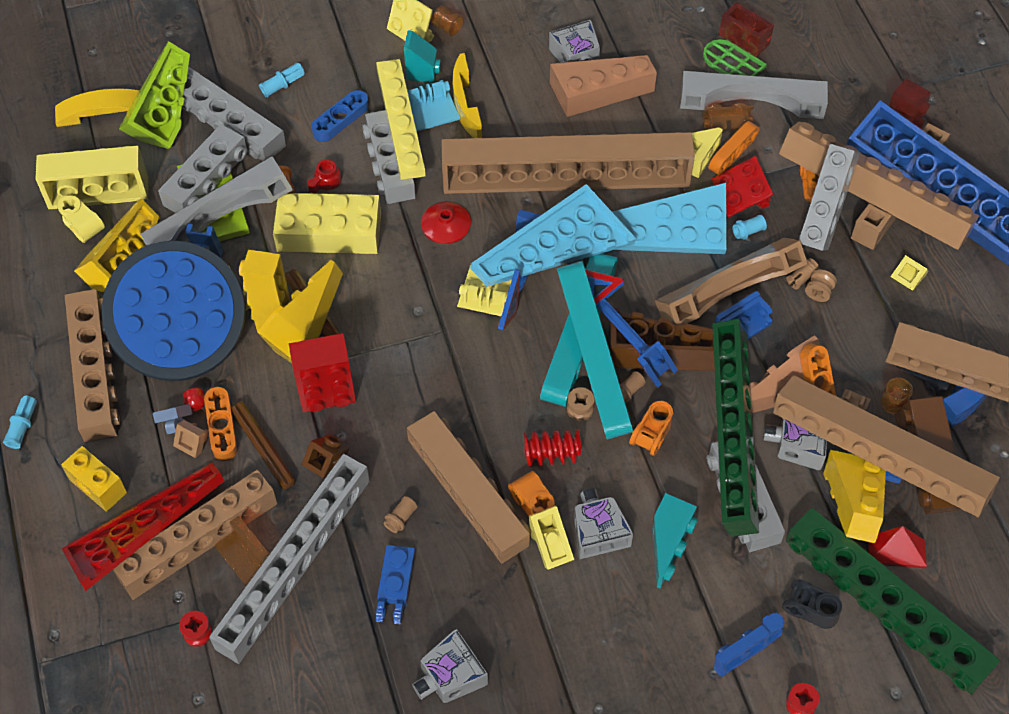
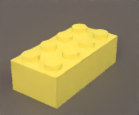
[36,146,148,209]
[273,193,381,254]

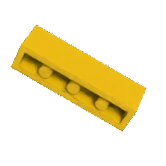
[239,250,291,331]

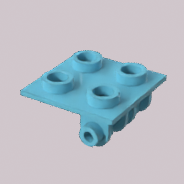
[407,80,460,132]

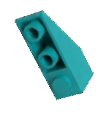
[652,493,699,589]

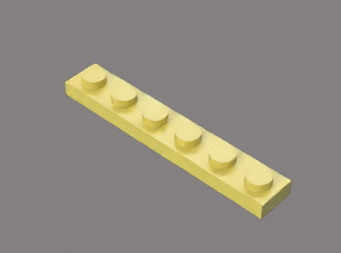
[376,59,425,180]

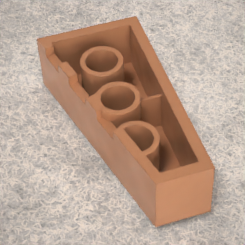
[550,55,657,117]

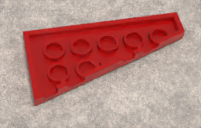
[61,463,225,591]

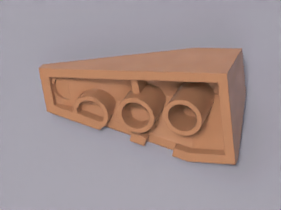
[750,335,823,413]

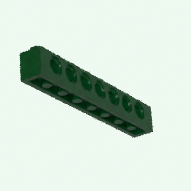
[712,319,759,537]
[786,508,1001,695]

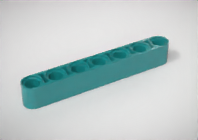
[540,253,618,407]
[557,261,633,440]

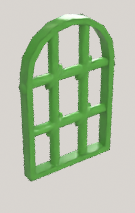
[703,39,767,76]

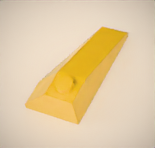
[74,198,159,293]
[257,260,343,363]

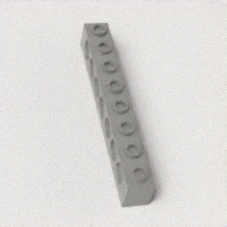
[209,454,370,664]

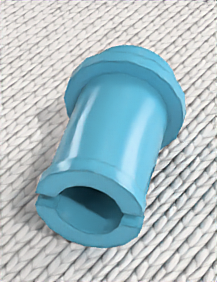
[732,215,767,240]

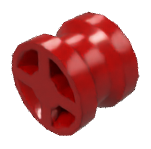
[179,611,212,647]
[786,683,820,714]

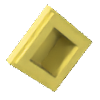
[891,255,929,291]

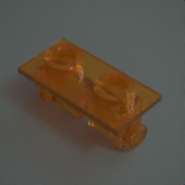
[702,103,754,130]

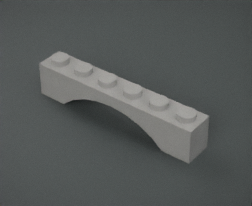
[680,71,828,119]
[141,156,293,246]

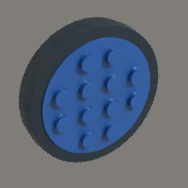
[102,241,246,381]

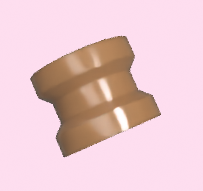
[805,269,837,302]
[567,387,594,421]

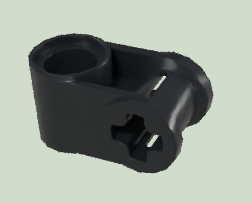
[782,579,842,629]

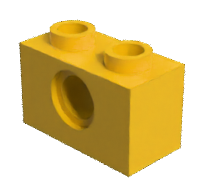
[61,446,127,512]

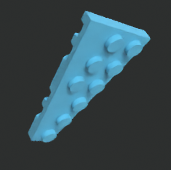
[612,183,726,254]
[470,184,636,287]

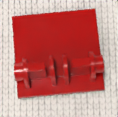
[711,156,773,218]

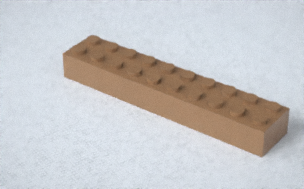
[442,132,695,194]

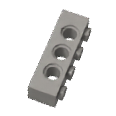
[362,110,416,204]
[158,124,247,213]
[799,144,860,251]
[707,442,785,553]

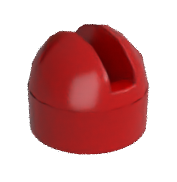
[183,388,205,411]

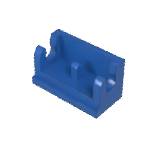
[715,291,773,339]

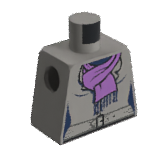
[549,20,600,63]
[763,418,827,470]
[574,488,633,559]
[412,629,488,703]

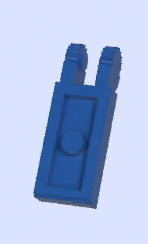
[376,545,415,624]
[714,612,785,677]

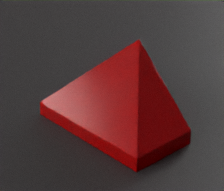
[867,526,927,568]

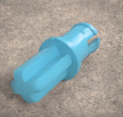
[259,63,305,98]
[3,395,37,449]

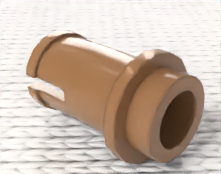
[786,258,819,289]
[619,371,646,403]
[384,496,417,533]

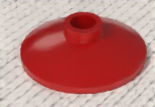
[421,202,471,244]

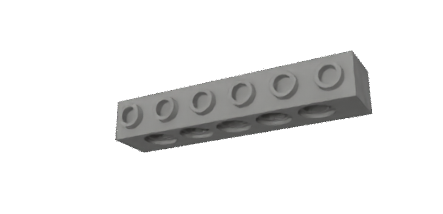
[182,66,286,161]

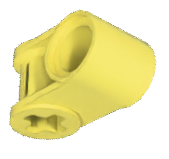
[58,195,105,243]

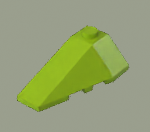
[119,42,190,149]

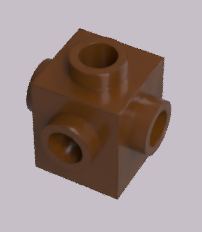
[301,435,350,478]

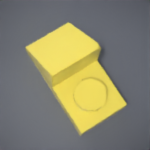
[692,127,723,178]
[529,506,574,570]

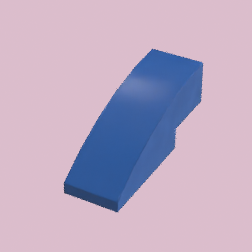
[943,385,987,429]

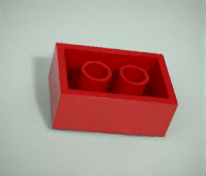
[288,333,356,412]

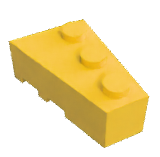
[823,450,886,543]

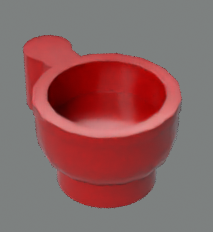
[307,159,342,194]

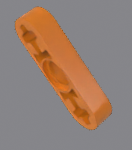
[708,121,760,175]
[800,343,836,396]
[204,387,238,461]

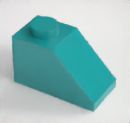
[404,30,441,83]

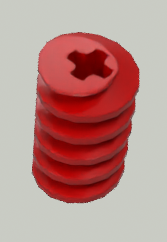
[524,429,581,467]

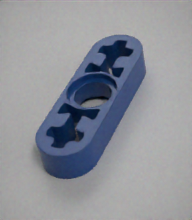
[311,90,369,142]

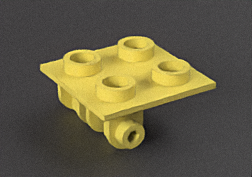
[387,0,434,42]
[457,265,512,316]

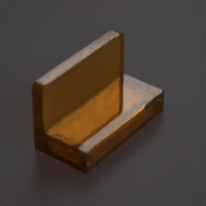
[215,516,270,586]

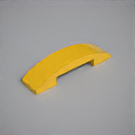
[453,53,482,138]
[55,89,140,127]

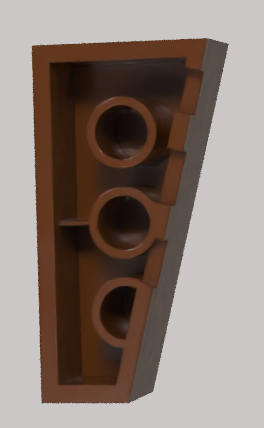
[610,307,715,371]
[895,396,961,515]

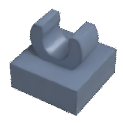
[153,404,192,434]

